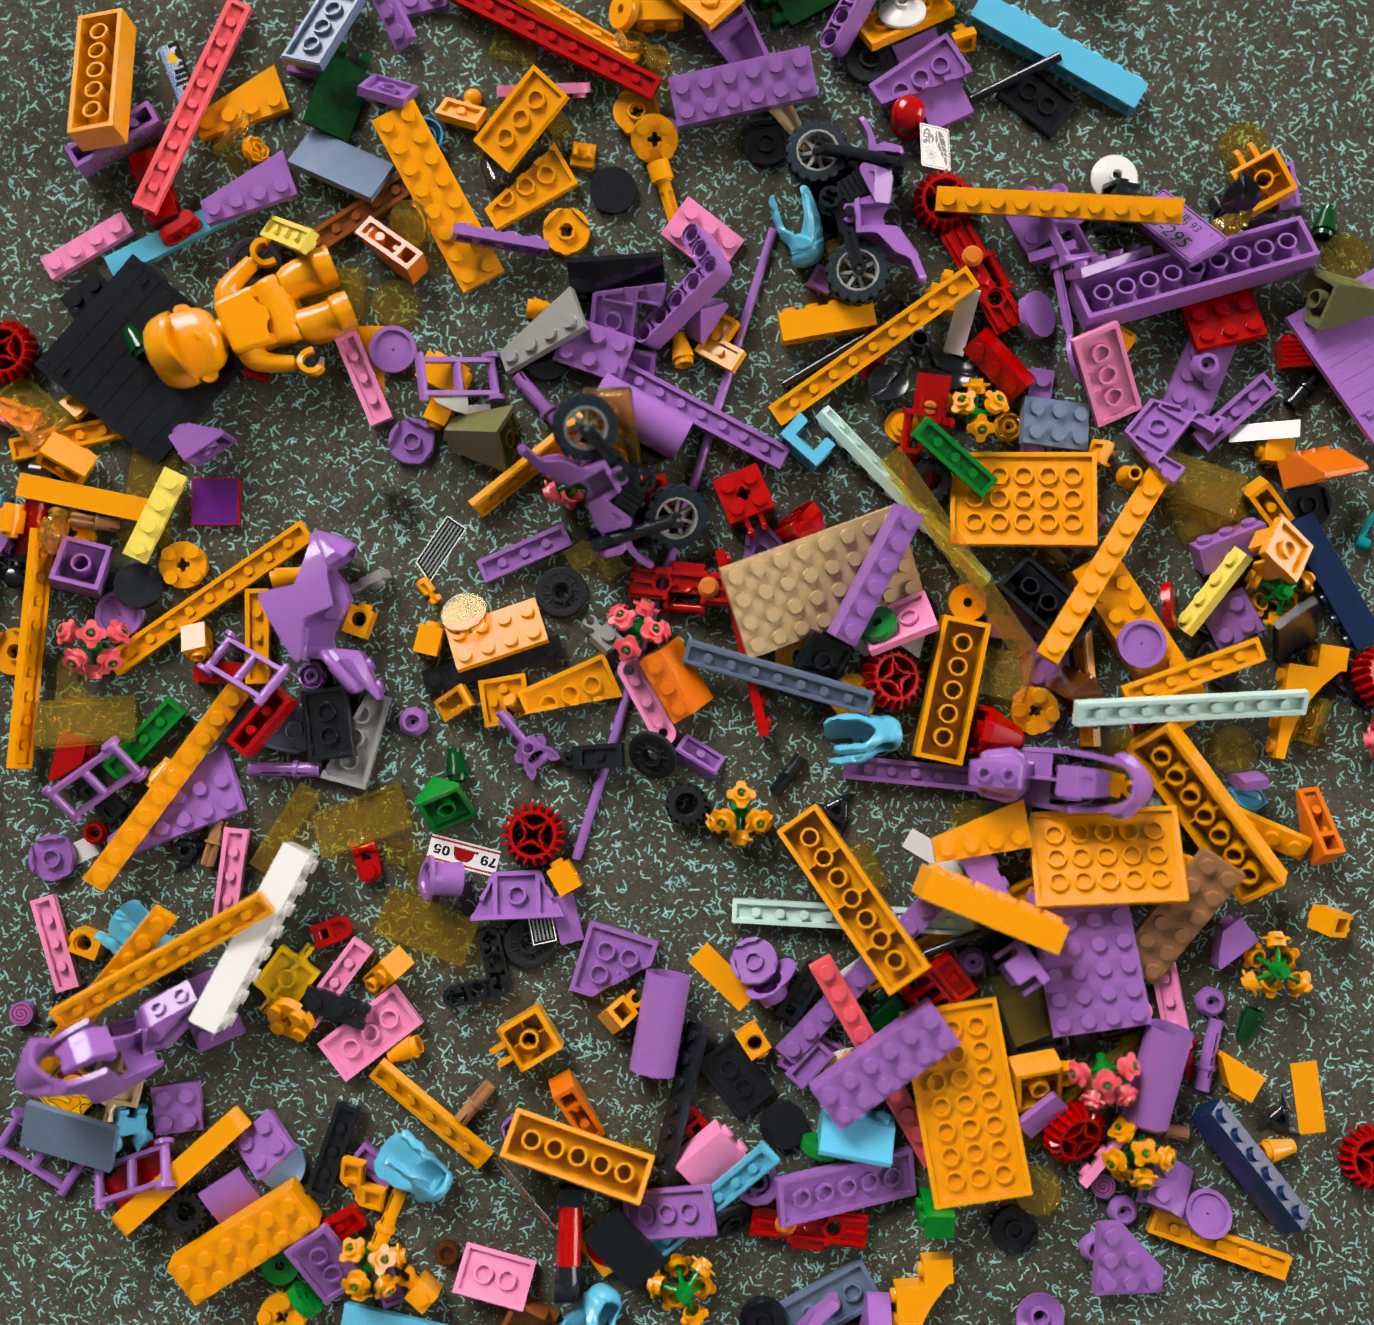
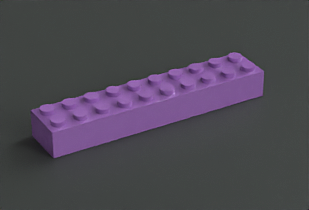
[1068,215,1320,334]

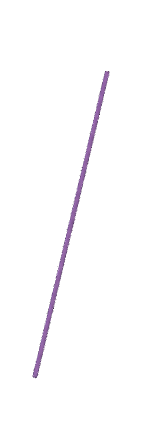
[572,227,778,861]

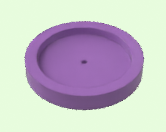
[369,325,417,374]
[95,591,145,637]
[1116,619,1167,668]
[1184,1188,1233,1240]

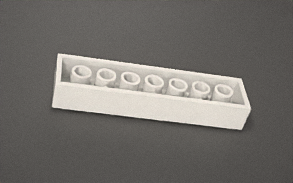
[188,842,319,1034]

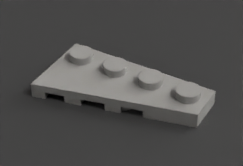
[499,286,589,375]
[319,691,392,790]

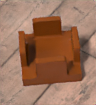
[499,1294,560,1325]

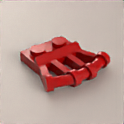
[901,950,978,1007]

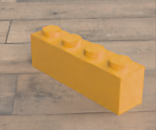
[777,299,877,346]

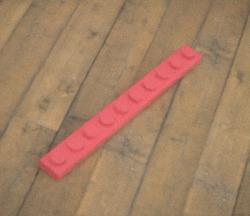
[132,0,252,216]
[809,953,927,1168]

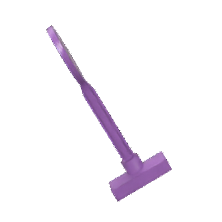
[1028,239,1082,384]

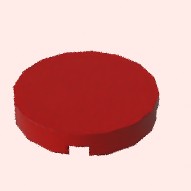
[1160,581,1178,629]

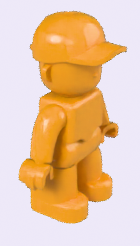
[143,237,360,389]

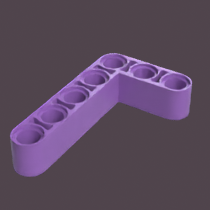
[820,0,876,58]
[635,223,732,350]

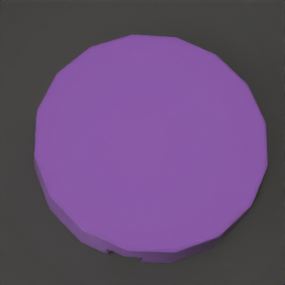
[1018,290,1056,339]
[388,418,436,466]
[28,834,78,882]
[730,937,778,986]

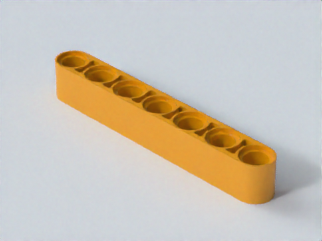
[110,1105,252,1237]

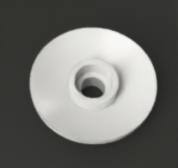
[879,0,926,29]
[1090,155,1138,194]

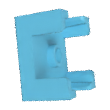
[778,412,836,473]

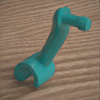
[1354,511,1374,551]

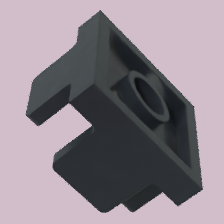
[1093,177,1144,236]

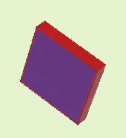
[191,478,241,526]

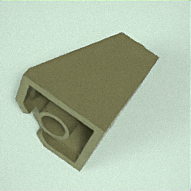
[1300,267,1374,331]
[444,405,519,472]

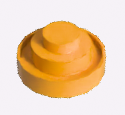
[884,408,920,444]

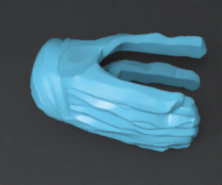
[769,185,824,268]
[823,713,903,767]
[94,899,175,955]
[374,1130,453,1202]
[560,1283,622,1325]

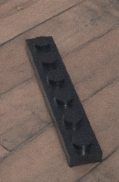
[421,634,565,694]
[653,1021,710,1173]

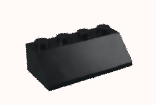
[566,252,665,302]
[990,554,1100,660]

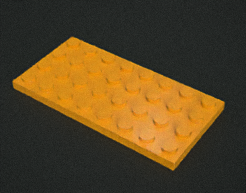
[899,996,1033,1210]

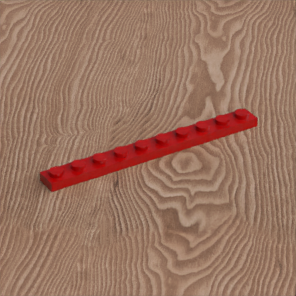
[447,0,663,102]

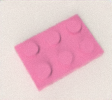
[659,196,744,264]
[866,590,940,657]
[452,1242,537,1312]

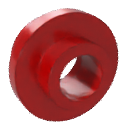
[83,820,108,845]

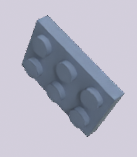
[1019,395,1090,452]

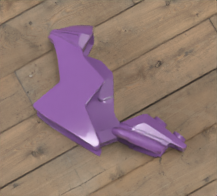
[258,530,386,700]
[968,747,1153,819]
[15,980,198,1104]

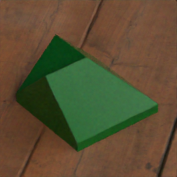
[414,776,477,833]

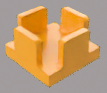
[1248,515,1313,584]

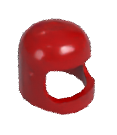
[890,95,925,141]

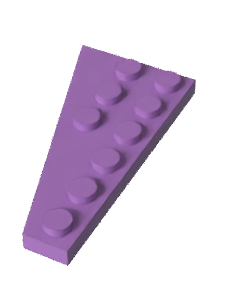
[106,743,248,856]

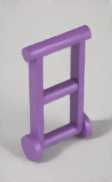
[1023,183,1098,266]
[414,351,506,403]
[196,629,292,707]
[41,736,150,824]
[0,1106,85,1196]
[94,1137,177,1212]

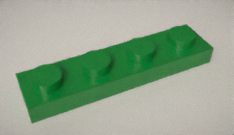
[910,416,998,498]
[102,697,188,780]

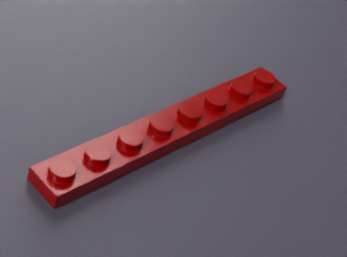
[715,549,772,737]

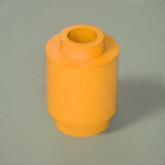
[0,502,26,538]

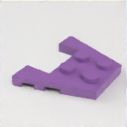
[590,283,667,375]
[1123,398,1226,487]

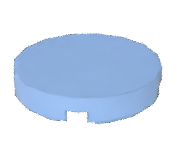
[263,1143,307,1189]

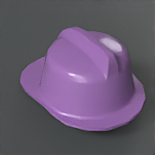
[746,958,796,1008]

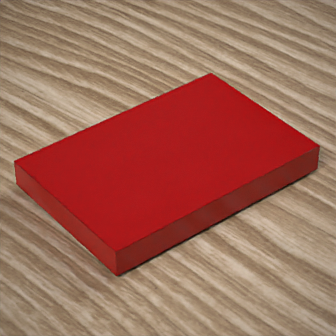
[105,1136,177,1209]

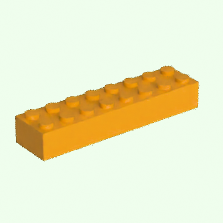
[1065,556,1208,730]
[1126,722,1288,905]
[776,803,932,995]

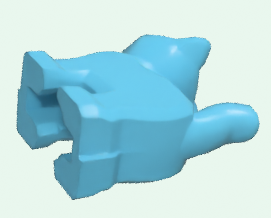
[112,1103,154,1152]

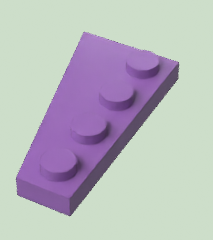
[867,32,973,108]
[200,150,299,227]

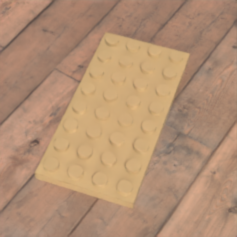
[718,505,923,657]

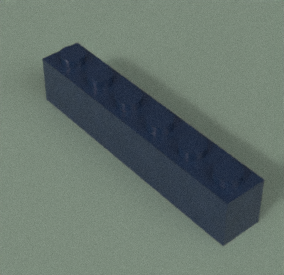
[1290,511,1374,651]
[1190,1098,1312,1234]

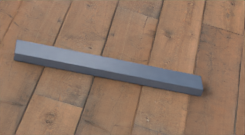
[682,638,875,716]

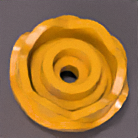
[242,135,270,164]
[994,412,1020,442]

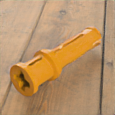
[367,1188,407,1252]

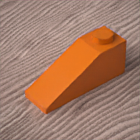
[355,216,429,285]
[1295,786,1346,866]
[548,1068,606,1137]

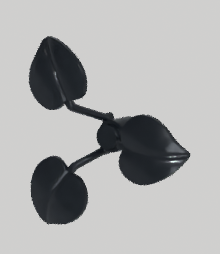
[1208,171,1276,231]
[868,300,977,402]

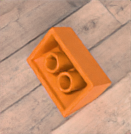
[1277,445,1369,489]
[638,636,713,724]

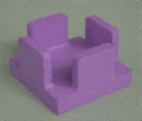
[992,939,1050,997]

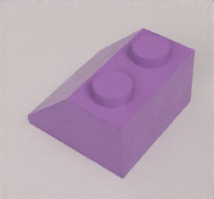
[168,423,238,468]
[48,535,113,599]
[1136,1160,1194,1219]

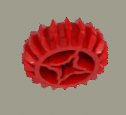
[911,169,973,236]
[0,319,41,384]
[860,647,924,711]
[1350,647,1374,709]
[501,801,566,866]
[1041,1100,1107,1164]
[1336,1123,1374,1191]

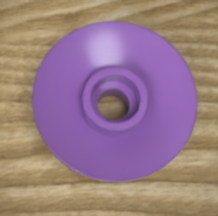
[1016,1292,1065,1325]

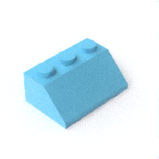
[817,1107,895,1168]

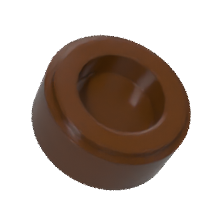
[435,1239,460,1266]

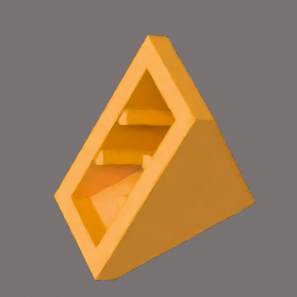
[434,684,477,722]

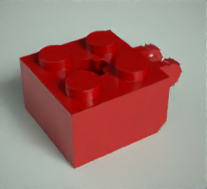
[712,463,775,539]

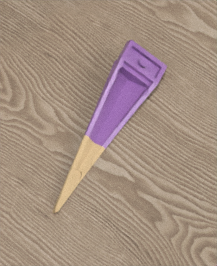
[698,2,819,169]

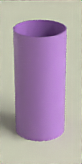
[589,372,694,461]
[629,968,691,1079]
[1122,1018,1194,1132]

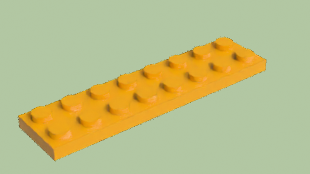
[371,99,505,294]

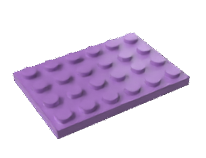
[1026,891,1152,1038]

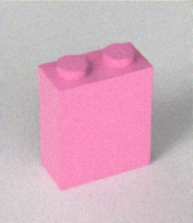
[676,1118,748,1185]

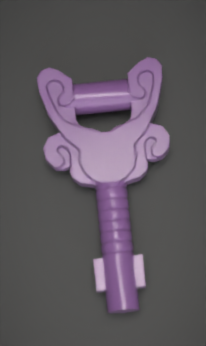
[495,709,560,780]

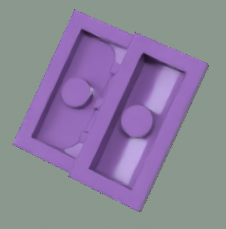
[198,1165,264,1223]

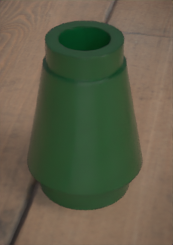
[1311,204,1336,242]
[122,323,148,361]
[445,747,469,783]
[1235,1005,1265,1043]

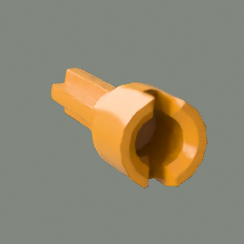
[647,158,679,223]

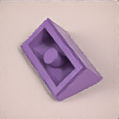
[675,733,726,781]

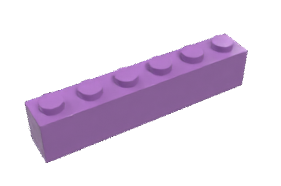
[826,503,924,647]

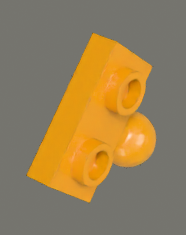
[435,88,489,131]

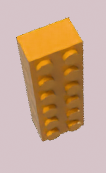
[67,8,137,152]
[911,614,992,766]
[911,862,1070,955]
[498,1107,655,1206]
[167,1176,323,1306]

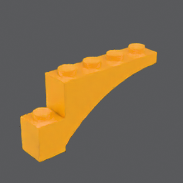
[1265,644,1350,759]
[889,1251,954,1325]

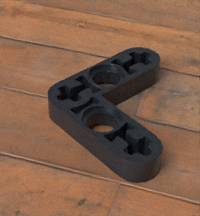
[443,926,512,1008]

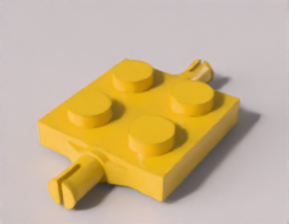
[253,942,321,1014]

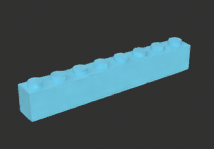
[966,0,1149,117]

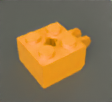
[1227,142,1298,219]
[488,1001,564,1072]
[1007,1048,1073,1113]

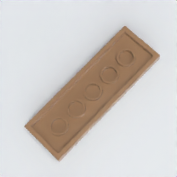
[1134,846,1246,985]

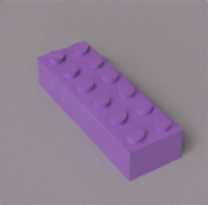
[668,45,818,131]
[809,997,961,1131]

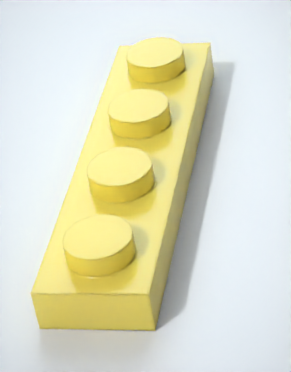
[259,215,319,255]
[122,467,189,564]
[1177,546,1253,637]

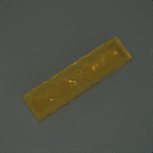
[249,782,323,874]

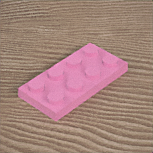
[1070,320,1142,428]
[317,984,424,1082]

